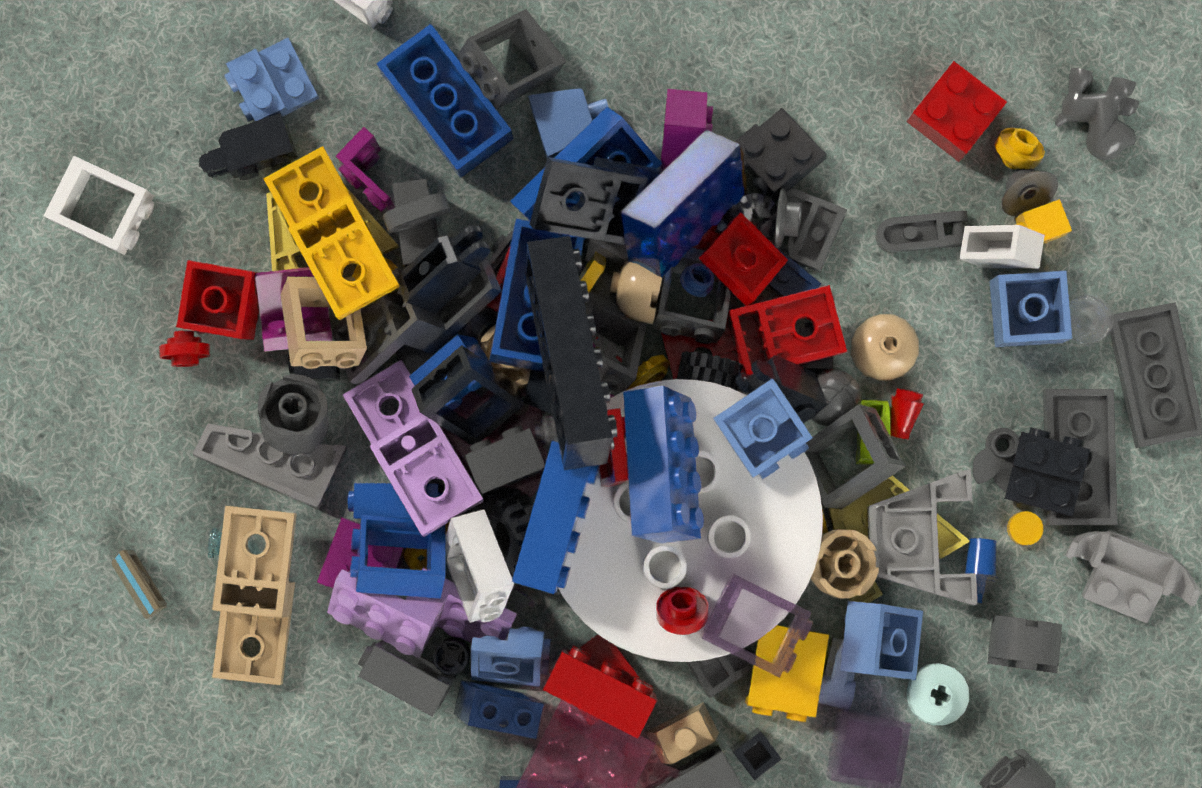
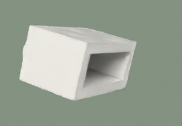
[960,225,1045,268]

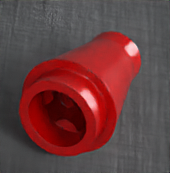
[890,388,925,440]

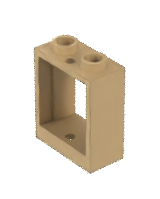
[281,277,367,369]

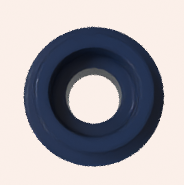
[680,263,714,297]

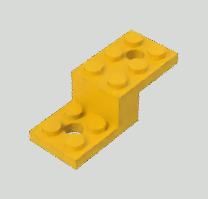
[263,146,400,320]

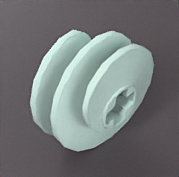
[906,663,969,726]

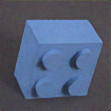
[990,271,1072,347]
[840,601,923,680]

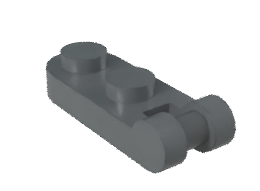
[875,210,968,253]

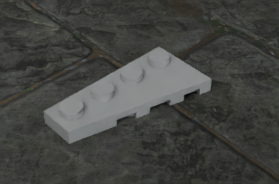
[193,424,347,510]

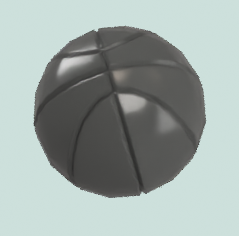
[811,369,862,427]

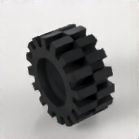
[677,351,743,391]

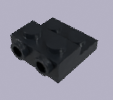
[734,108,826,201]
[1004,427,1090,517]

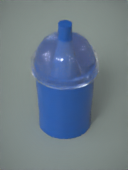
[965,538,998,603]

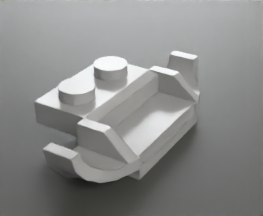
[1066,530,1202,623]

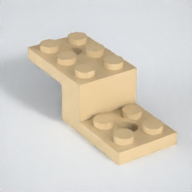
[212,506,297,685]

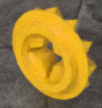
[627,355,670,390]

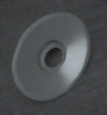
[1002,169,1058,217]
[775,188,802,248]

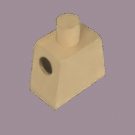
[646,702,719,765]

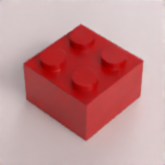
[906,61,1007,162]
[176,260,259,340]

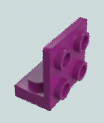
[335,127,395,212]
[255,267,333,352]

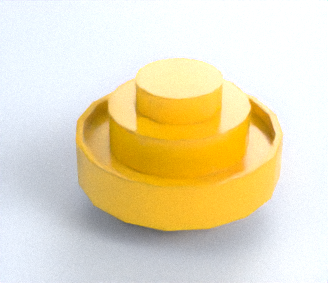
[994,127,1045,169]

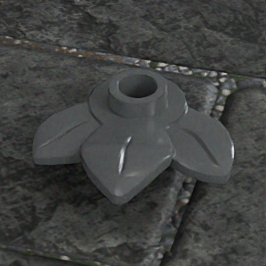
[973,428,1019,492]

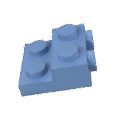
[225,38,319,122]
[713,378,813,479]
[471,627,551,687]

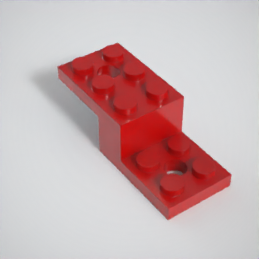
[661,285,847,379]

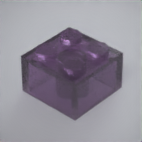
[826,708,911,788]

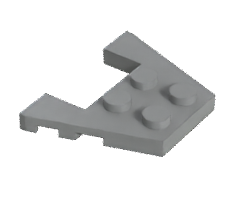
[867,470,978,605]

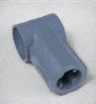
[818,637,856,711]

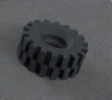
[464,487,534,577]

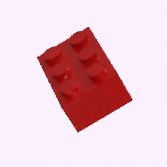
[543,645,657,739]

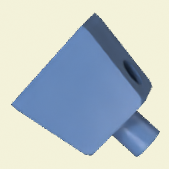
[528,88,609,158]

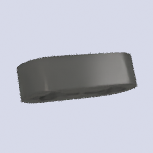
[383,193,450,233]

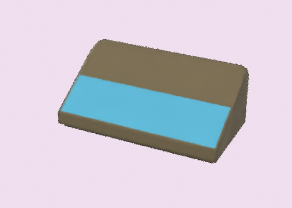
[111,550,167,619]

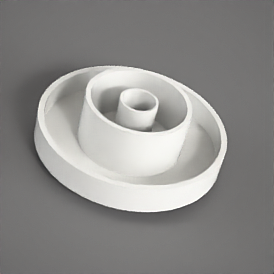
[558,379,823,662]

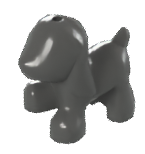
[1055,68,1139,160]

